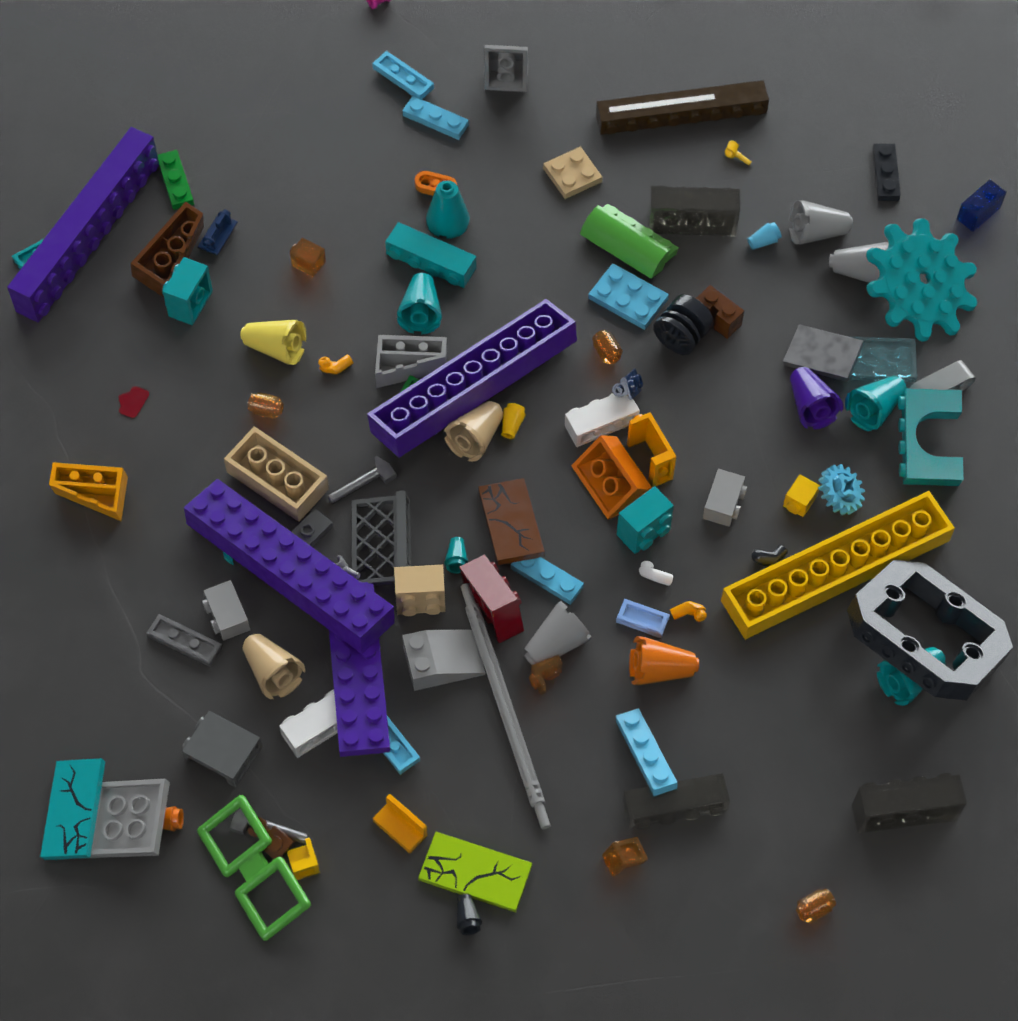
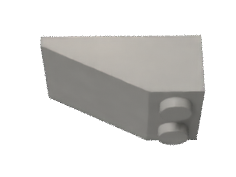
[484,45,528,92]
[402,630,486,691]

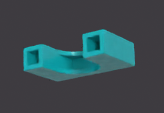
[898,388,964,486]

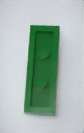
[158,150,194,210]

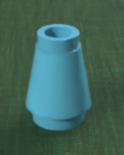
[747,222,782,250]

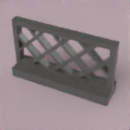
[352,490,411,586]

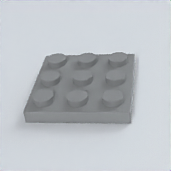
[90,779,170,858]

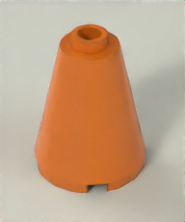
[629,636,699,685]

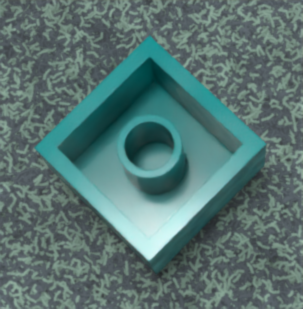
[162,257,213,326]
[616,486,674,554]

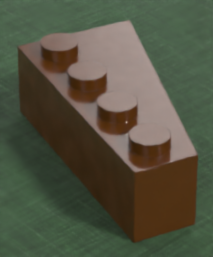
[131,202,204,297]

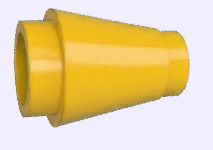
[501,403,526,439]

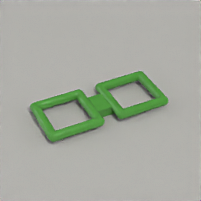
[197,795,311,941]

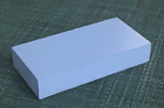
[616,598,670,638]

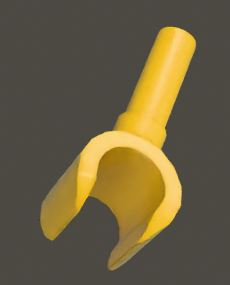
[725,140,752,166]

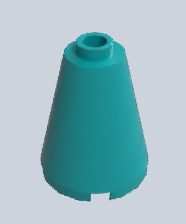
[426,180,470,239]
[397,273,442,334]
[845,376,907,431]
[877,647,946,706]

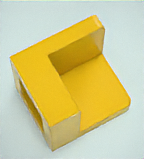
[287,837,320,880]

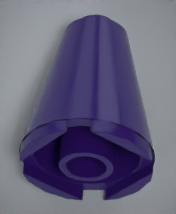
[790,367,843,430]

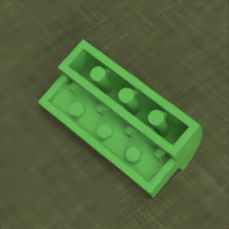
[580,204,679,279]

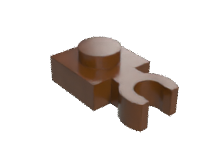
[248,817,295,859]

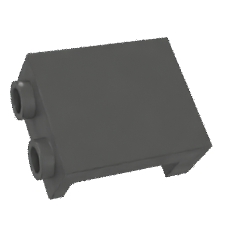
[182,711,262,788]

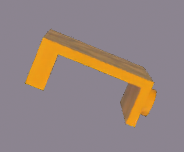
[627,412,677,488]

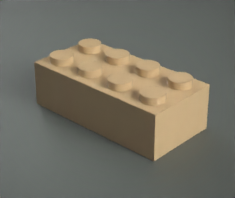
[224,426,329,522]

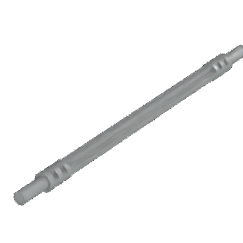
[460,583,551,830]

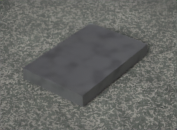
[783,324,864,382]

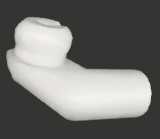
[639,561,673,586]

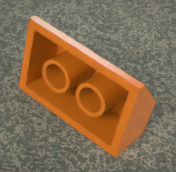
[571,435,652,519]

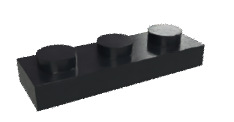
[873,143,901,201]

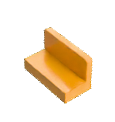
[373,794,427,854]

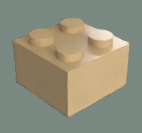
[394,564,445,616]

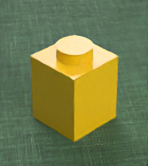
[783,474,820,517]

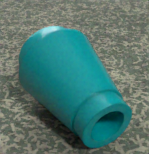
[444,537,468,574]

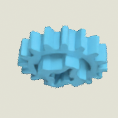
[818,464,865,515]

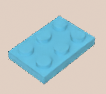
[588,263,669,330]

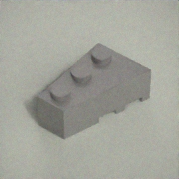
[375,335,447,388]

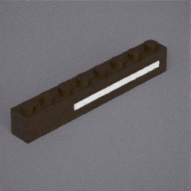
[596,80,769,135]

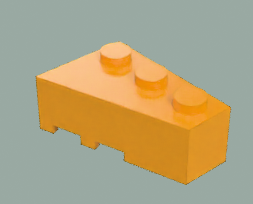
[49,462,128,521]

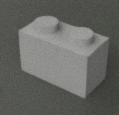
[703,469,747,527]
[202,580,250,641]

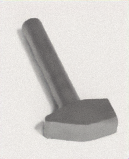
[327,456,397,504]
[229,809,308,844]

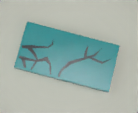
[40,758,106,860]

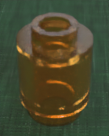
[592,330,623,364]
[248,392,284,419]
[796,888,836,924]

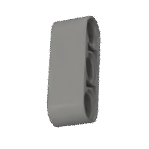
[910,360,976,391]

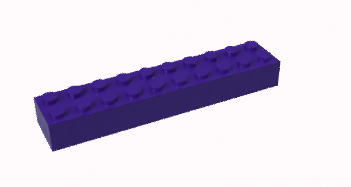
[7,127,159,322]
[367,299,577,458]
[184,479,395,654]

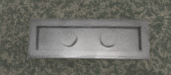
[146,614,223,667]

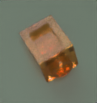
[529,655,563,695]
[602,837,648,876]

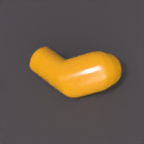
[318,355,353,374]
[670,601,707,622]

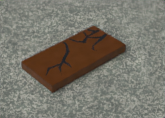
[478,478,545,565]

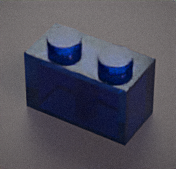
[957,179,1007,232]

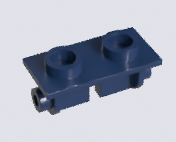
[198,209,238,255]
[612,369,643,400]

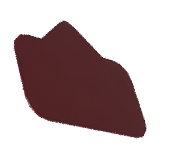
[118,386,150,418]

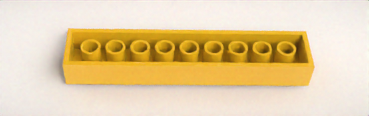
[721,491,955,640]

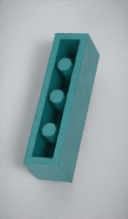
[385,222,476,288]

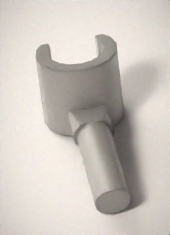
[336,555,361,579]

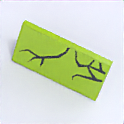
[418,832,532,913]

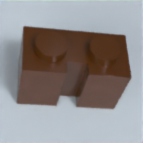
[696,285,745,339]

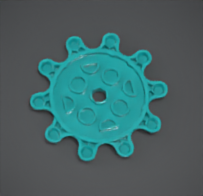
[866,218,977,342]

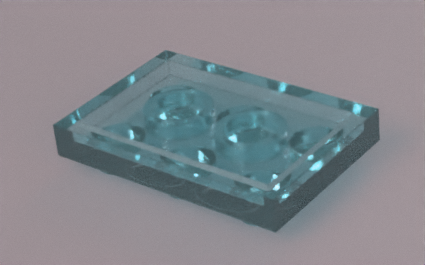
[847,336,917,382]

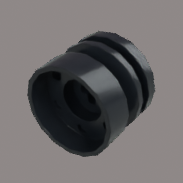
[653,294,714,355]

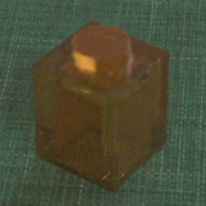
[290,237,326,277]

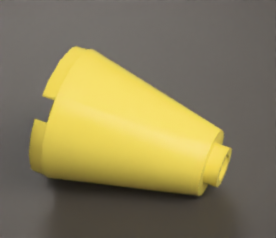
[240,320,307,365]

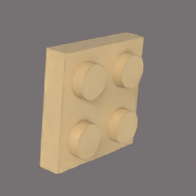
[543,146,602,199]

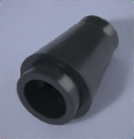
[457,894,482,935]

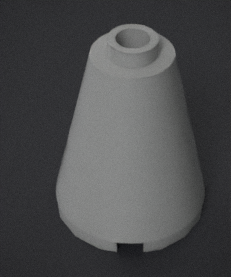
[789,200,853,245]
[829,242,889,283]
[524,601,592,667]

